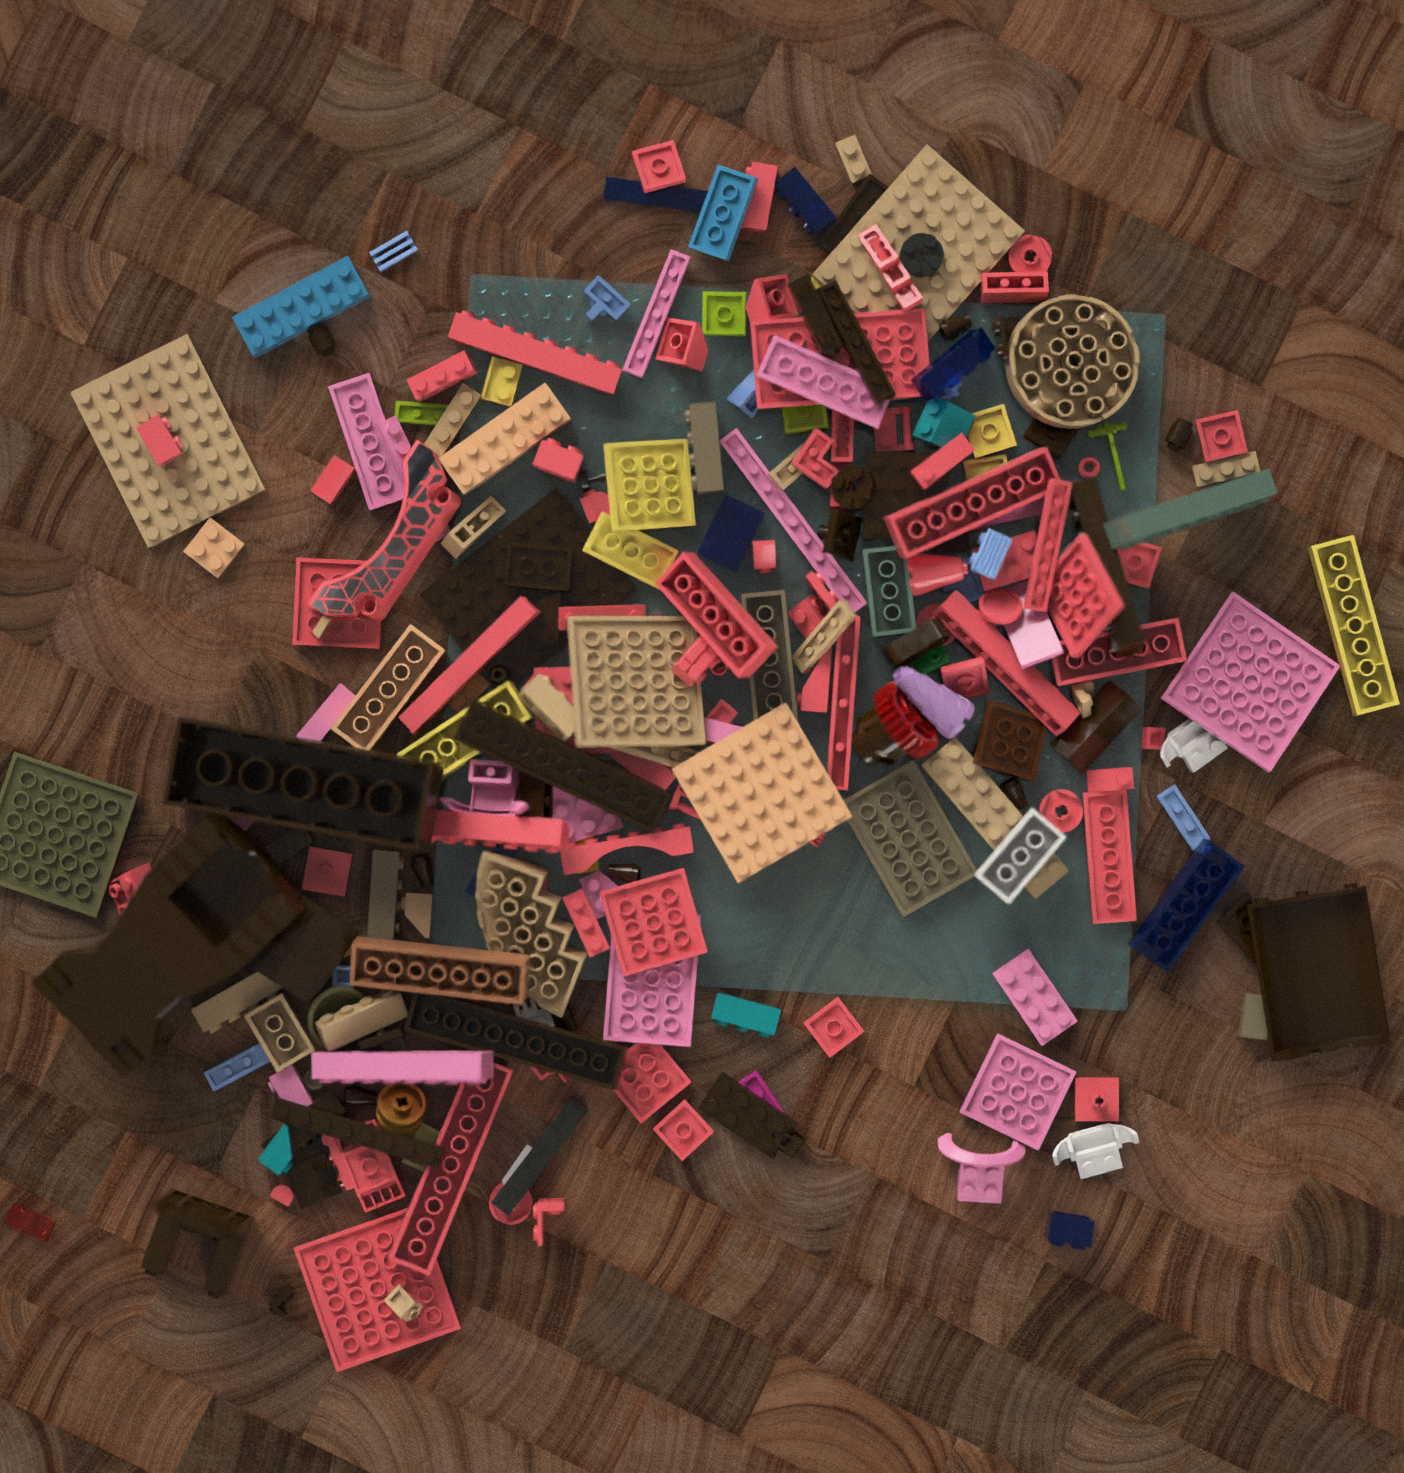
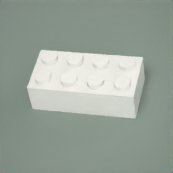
[974,808,1066,904]

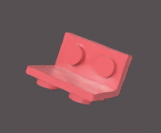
[533,1198,565,1246]

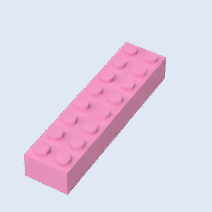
[312,1050,494,1084]

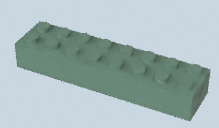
[1103,469,1278,551]

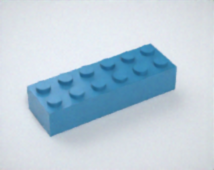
[232,256,370,358]

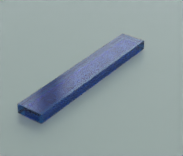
[603,176,708,213]

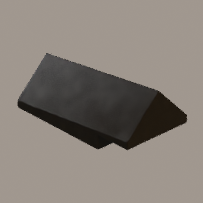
[1050,680,1142,774]

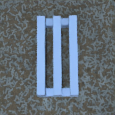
[369,231,418,272]

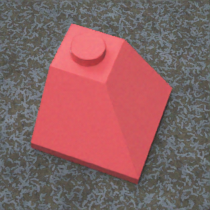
[746,274,799,321]
[655,317,708,372]

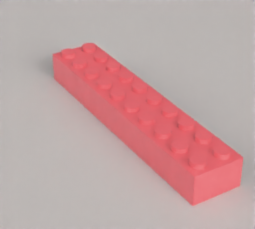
[388,1062,513,1276]

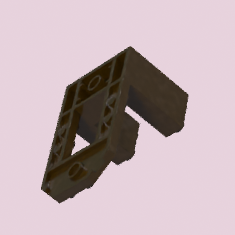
[140,1188,255,1298]

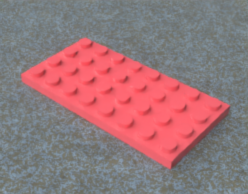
[750,308,932,409]

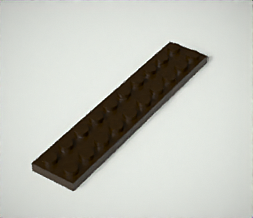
[454,699,672,833]

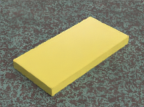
[582,512,679,590]

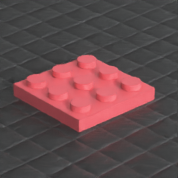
[613,1043,692,1123]

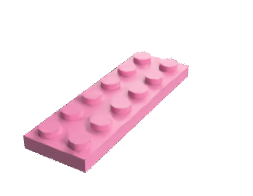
[756,335,895,429]
[328,373,404,511]

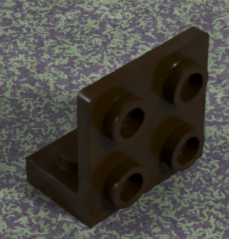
[992,315,1022,363]

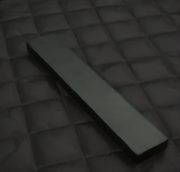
[491,1098,588,1216]

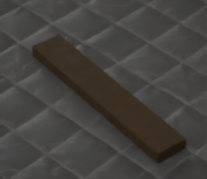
[816,280,896,406]

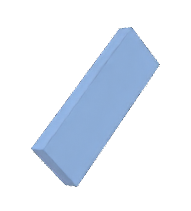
[1156,784,1211,851]
[203,1043,271,1092]

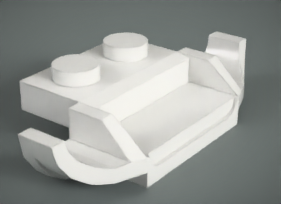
[1160,718,1228,773]
[1053,1123,1139,1179]

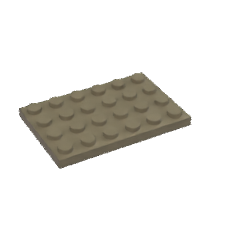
[843,760,977,917]

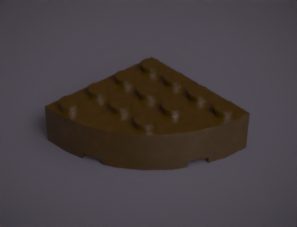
[862,451,952,540]

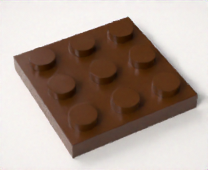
[973,700,1047,782]

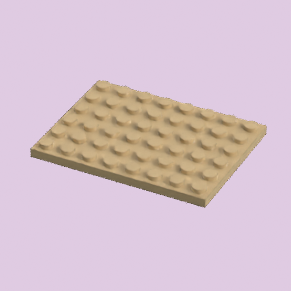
[812,144,1025,341]
[70,334,266,548]

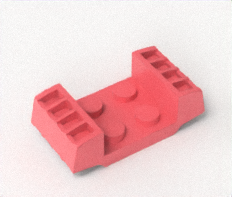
[335,1119,406,1213]

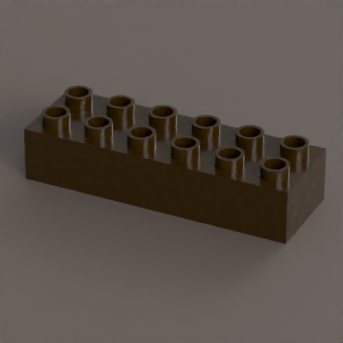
[163,717,445,851]

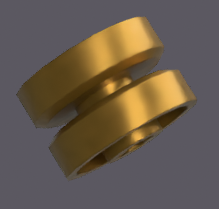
[375,1082,426,1136]

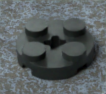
[900,233,944,278]

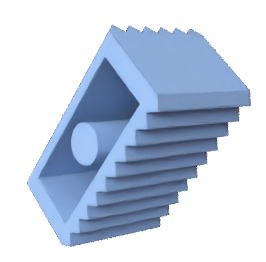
[968,529,1013,580]

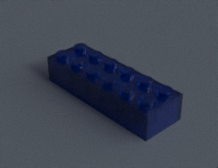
[1127,838,1245,973]

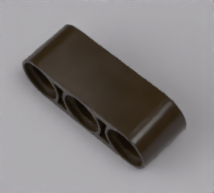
[885,617,950,669]

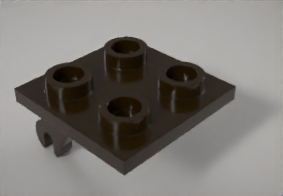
[286,1152,343,1210]

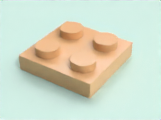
[183,517,245,579]

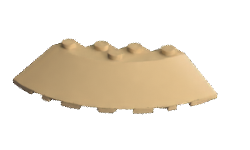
[476,851,588,1018]

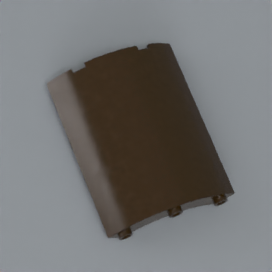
[1247,883,1391,1062]

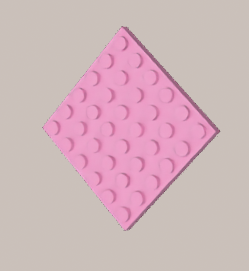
[1161,591,1340,773]

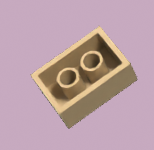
[244,993,317,1072]

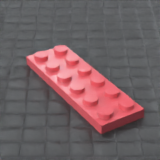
[1082,790,1137,924]

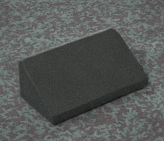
[926,531,970,555]

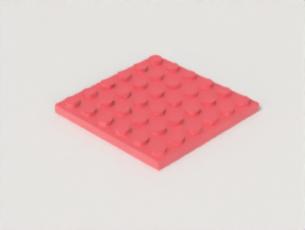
[294,1207,461,1372]

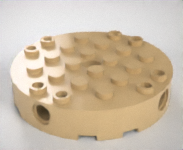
[1005,294,1140,429]

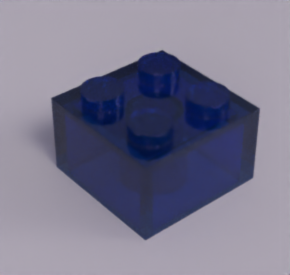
[1044,1210,1095,1250]

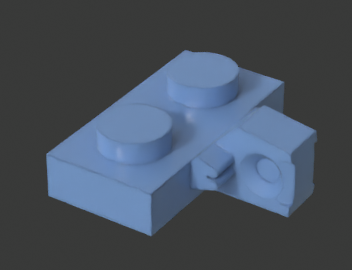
[584,275,631,322]
[941,556,984,603]

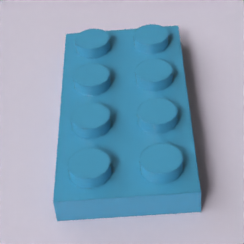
[688,165,759,261]

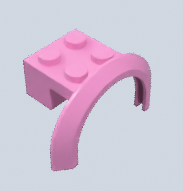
[440,759,530,816]
[938,1133,1026,1204]

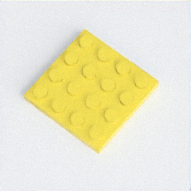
[603,439,696,532]

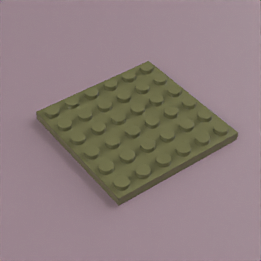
[0,752,140,918]

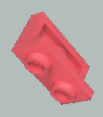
[787,594,828,639]

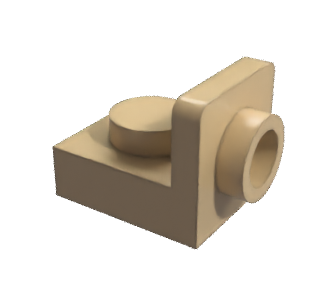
[1071,680,1094,718]
[384,1284,423,1322]

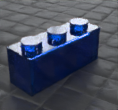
[774,167,836,237]

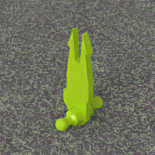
[1087,421,1128,491]

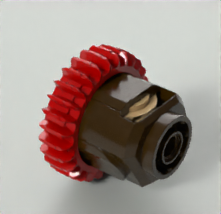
[852,682,939,765]

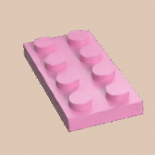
[992,949,1078,1046]

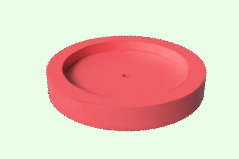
[979,588,1023,624]

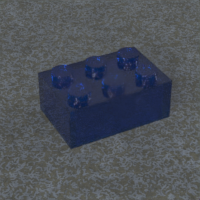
[697,494,765,573]

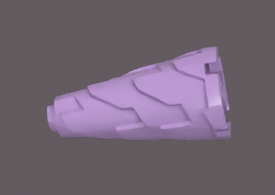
[893,666,975,739]

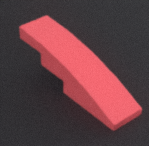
[857,225,924,312]

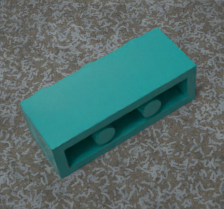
[711,992,781,1038]

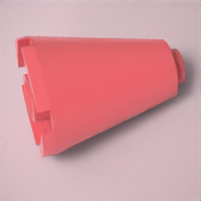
[908,553,969,596]

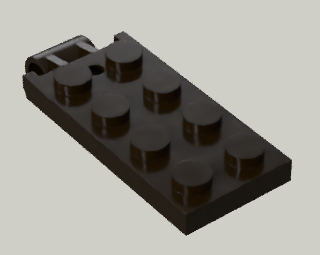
[698,1072,806,1160]

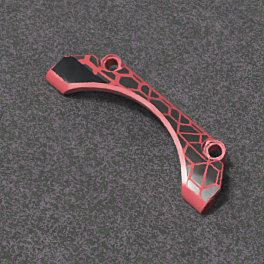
[307,440,461,622]

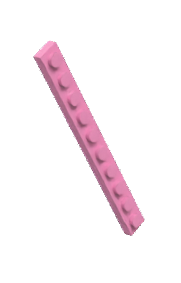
[719,428,867,613]

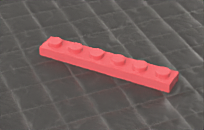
[1023,478,1073,612]

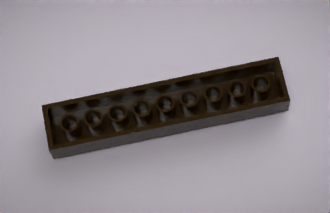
[404,992,629,1090]

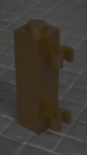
[787,273,842,357]

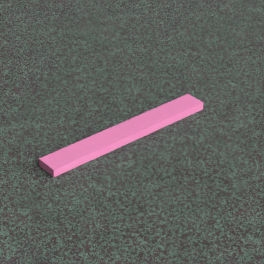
[229,683,356,831]

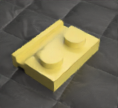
[481,356,523,407]

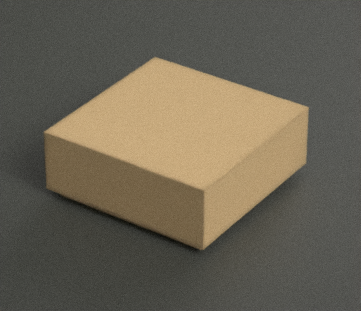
[312,615,332,639]

